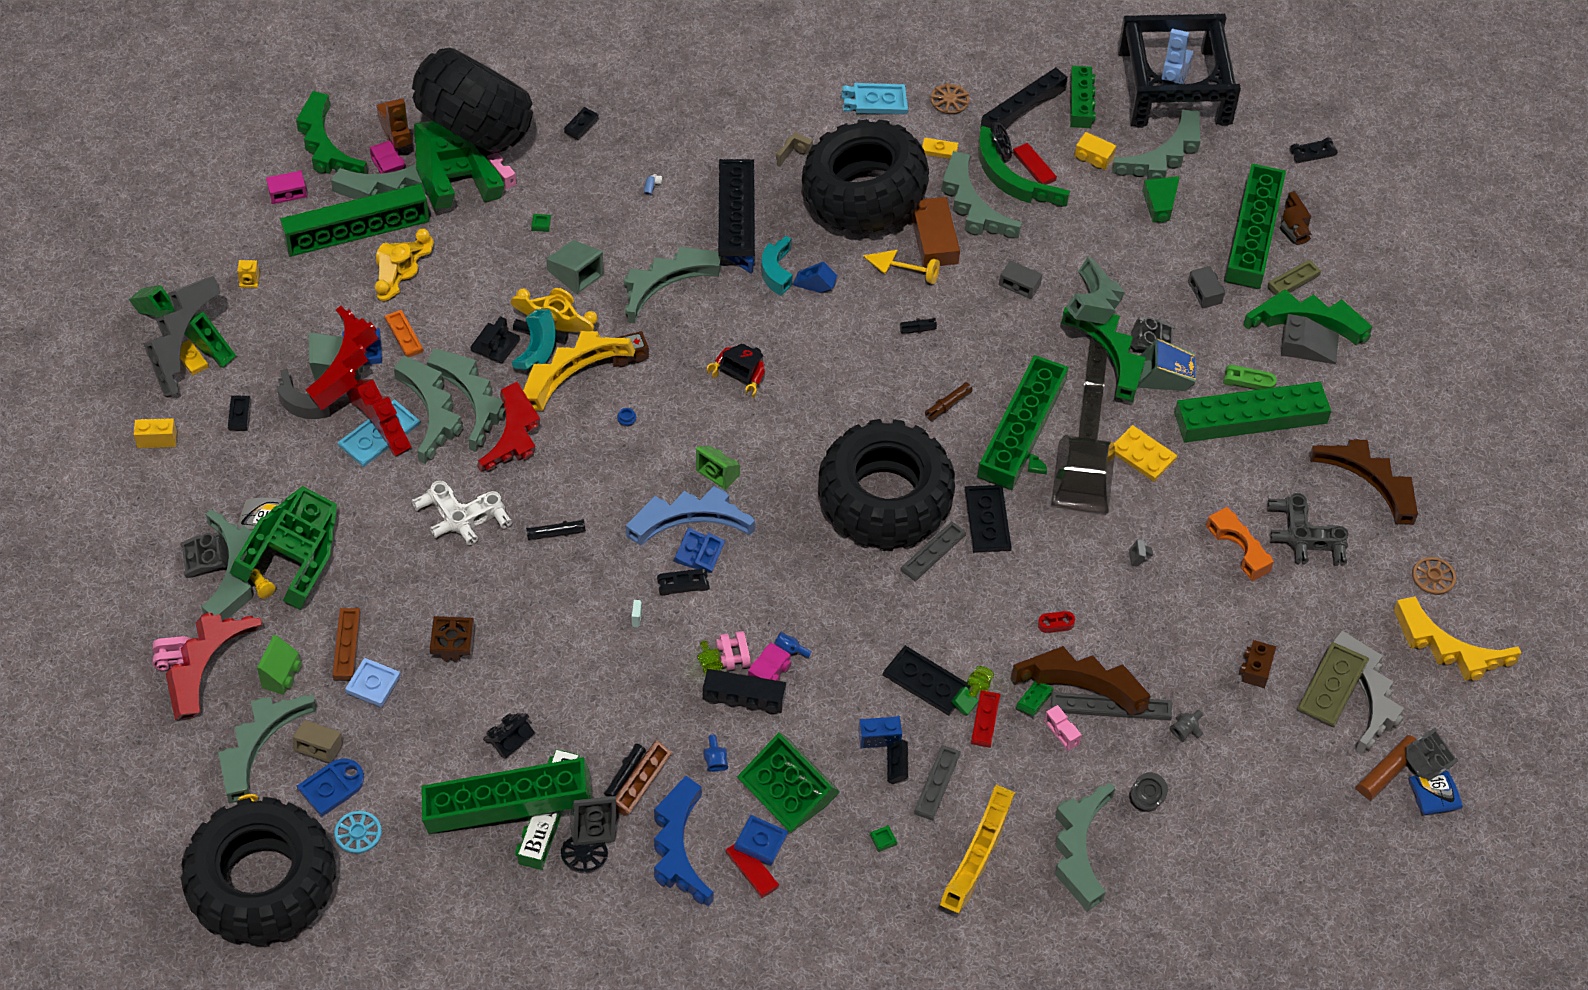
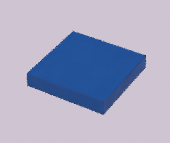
[734,815,788,866]

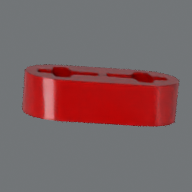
[1038,611,1075,633]

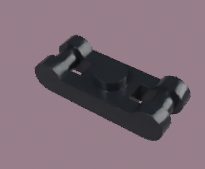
[1289,137,1338,163]
[657,569,710,596]

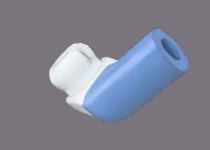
[644,174,663,195]

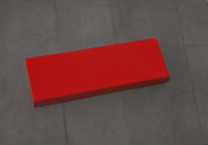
[1013,142,1057,185]
[971,690,1001,748]
[725,844,779,898]

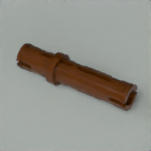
[925,382,973,421]

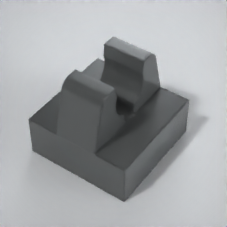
[1129,539,1153,566]

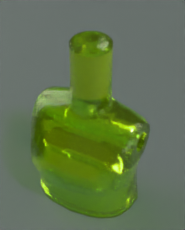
[697,641,723,674]
[967,666,994,697]

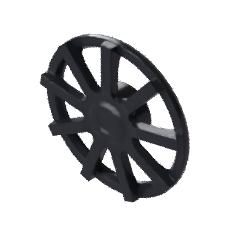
[990,122,1012,160]
[561,837,608,872]

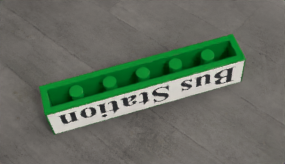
[515,749,580,870]

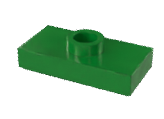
[1016,681,1054,716]

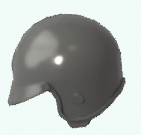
[1131,772,1168,810]

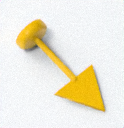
[863,250,940,284]

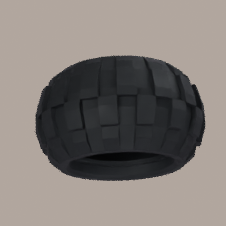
[412,47,533,153]

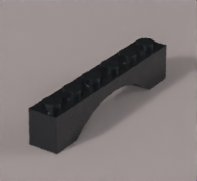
[980,67,1068,133]

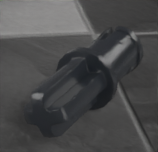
[900,318,937,333]

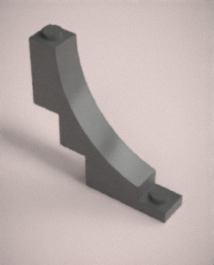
[143,276,221,396]

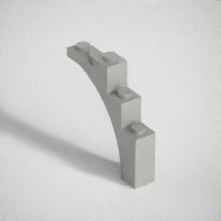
[1334,631,1404,755]

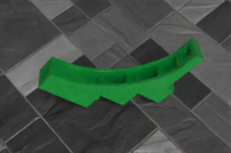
[296,91,368,174]
[1061,307,1146,402]

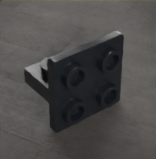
[470,316,520,363]
[483,713,535,758]

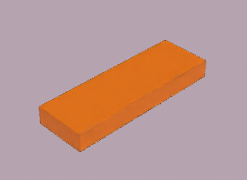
[385,309,423,357]

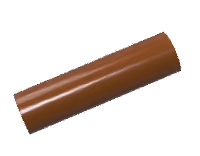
[1355,735,1417,801]
[616,740,672,816]

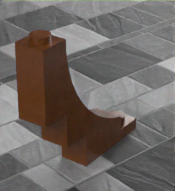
[1011,646,1151,716]

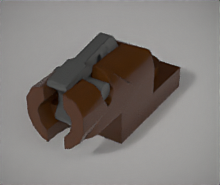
[1281,191,1312,245]

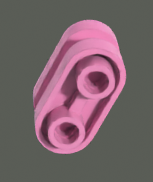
[716,631,751,671]
[153,636,191,671]

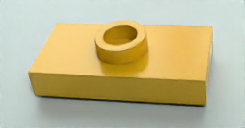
[922,137,958,159]
[180,339,209,376]

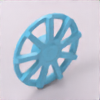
[334,811,382,854]

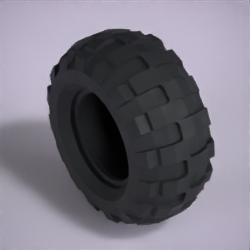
[802,119,929,233]
[818,419,955,550]
[180,797,336,946]

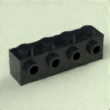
[702,669,787,713]

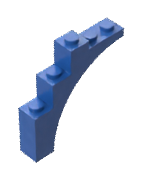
[654,776,714,907]

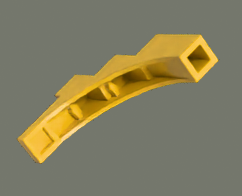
[523,331,635,411]
[1394,596,1521,681]
[940,784,1016,913]

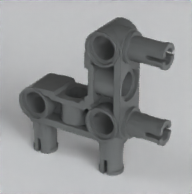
[1267,493,1349,565]

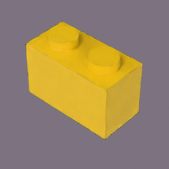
[1074,132,1117,170]
[134,418,177,448]

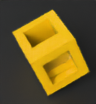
[237,260,260,288]

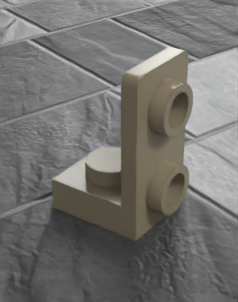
[776,132,813,167]

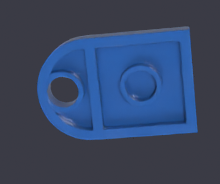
[297,758,364,817]

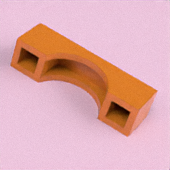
[1206,507,1274,581]

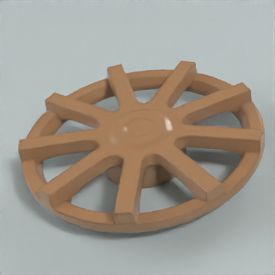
[931,83,969,114]
[1412,557,1456,595]

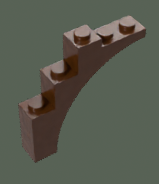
[1309,439,1418,525]

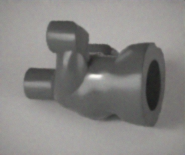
[1170,710,1203,742]

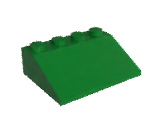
[737,732,840,833]

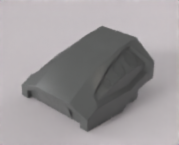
[1131,317,1175,351]
[180,532,229,577]
[1407,728,1458,780]

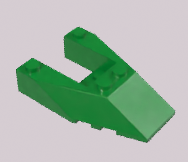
[414,121,505,210]
[229,486,337,610]

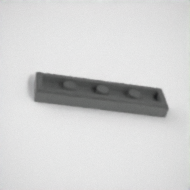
[901,521,966,581]
[914,745,961,821]

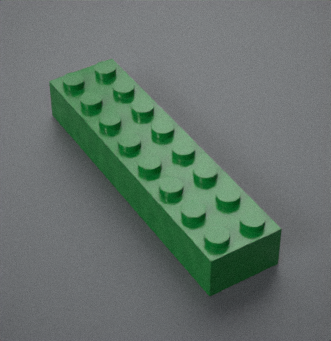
[1225,163,1286,289]
[280,184,429,257]
[977,355,1069,490]
[1174,381,1332,443]
[421,757,591,834]

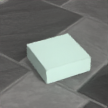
[632,600,642,627]

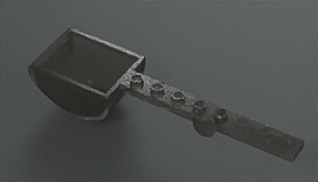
[1051,336,1115,514]

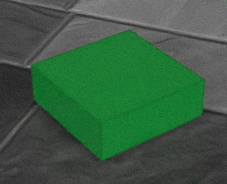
[531,214,551,232]
[951,687,979,716]
[870,825,897,852]

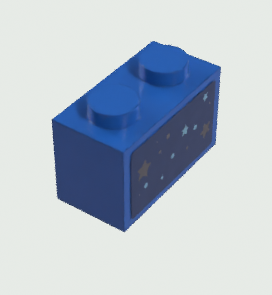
[858,716,902,749]

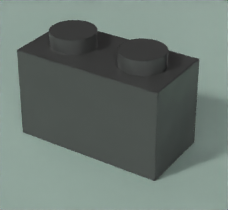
[999,260,1042,299]
[1188,266,1225,309]

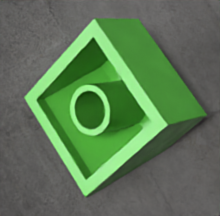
[696,446,740,490]
[257,635,302,695]

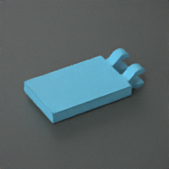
[841,83,908,114]

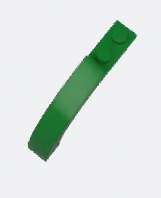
[978,126,1070,207]

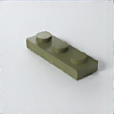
[1267,259,1321,295]

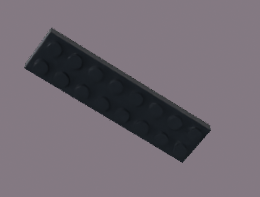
[718,159,755,257]

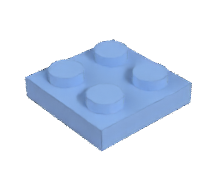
[345,658,401,708]

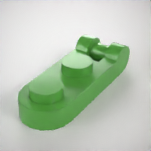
[1223,365,1277,390]

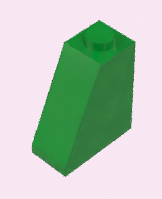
[1142,176,1179,223]

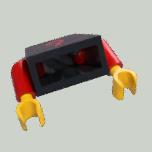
[707,344,765,398]

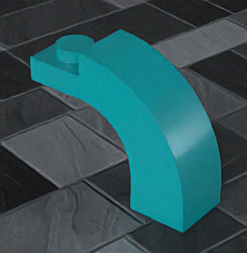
[761,236,793,296]
[511,309,555,370]

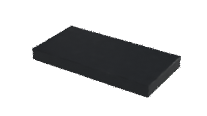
[964,485,1012,553]
[882,645,971,716]

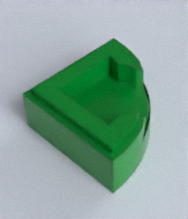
[1028,454,1047,475]

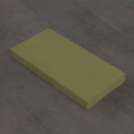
[1297,642,1369,727]

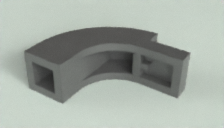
[276,369,331,419]

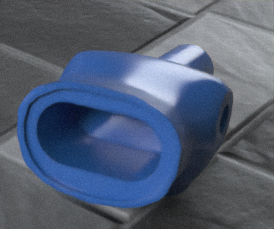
[774,631,812,658]
[703,734,728,772]

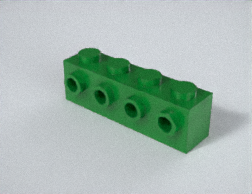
[1070,65,1096,128]

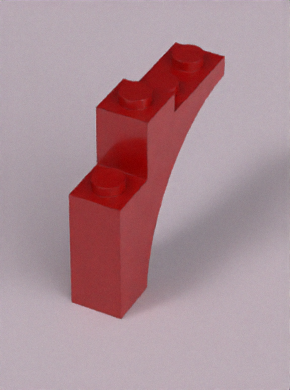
[346,379,412,456]
[477,381,540,472]

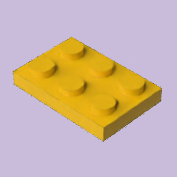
[1109,425,1178,482]

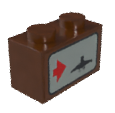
[610,331,649,367]

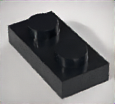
[564,107,599,140]
[228,396,251,430]
[887,739,908,784]

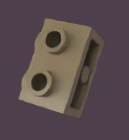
[293,720,342,763]

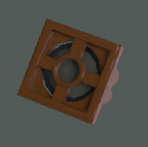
[429,616,474,662]

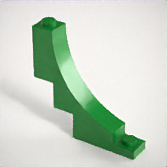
[128,285,236,367]
[1243,289,1373,346]

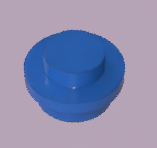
[617,408,636,426]

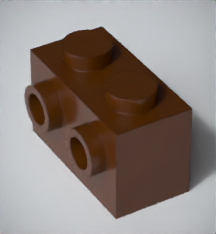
[1240,640,1277,688]

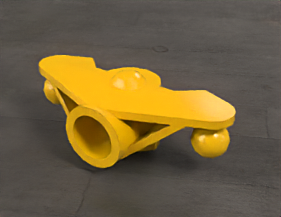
[375,228,434,301]
[510,288,598,332]

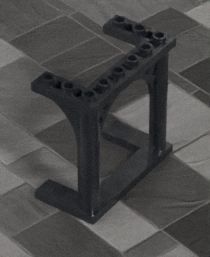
[1117,14,1241,127]

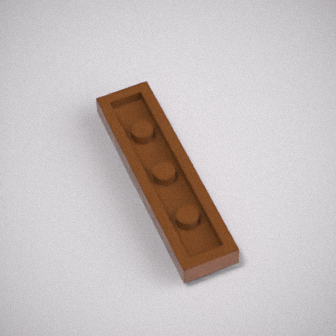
[332,608,361,680]

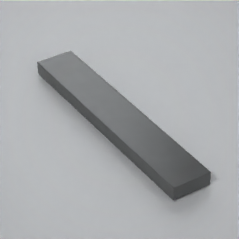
[1051,692,1172,721]

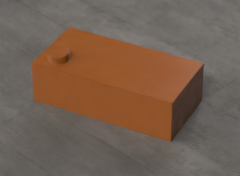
[910,197,960,268]

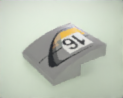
[237,498,283,530]

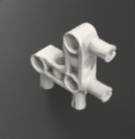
[411,481,512,545]

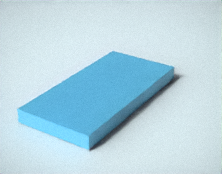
[338,399,420,468]

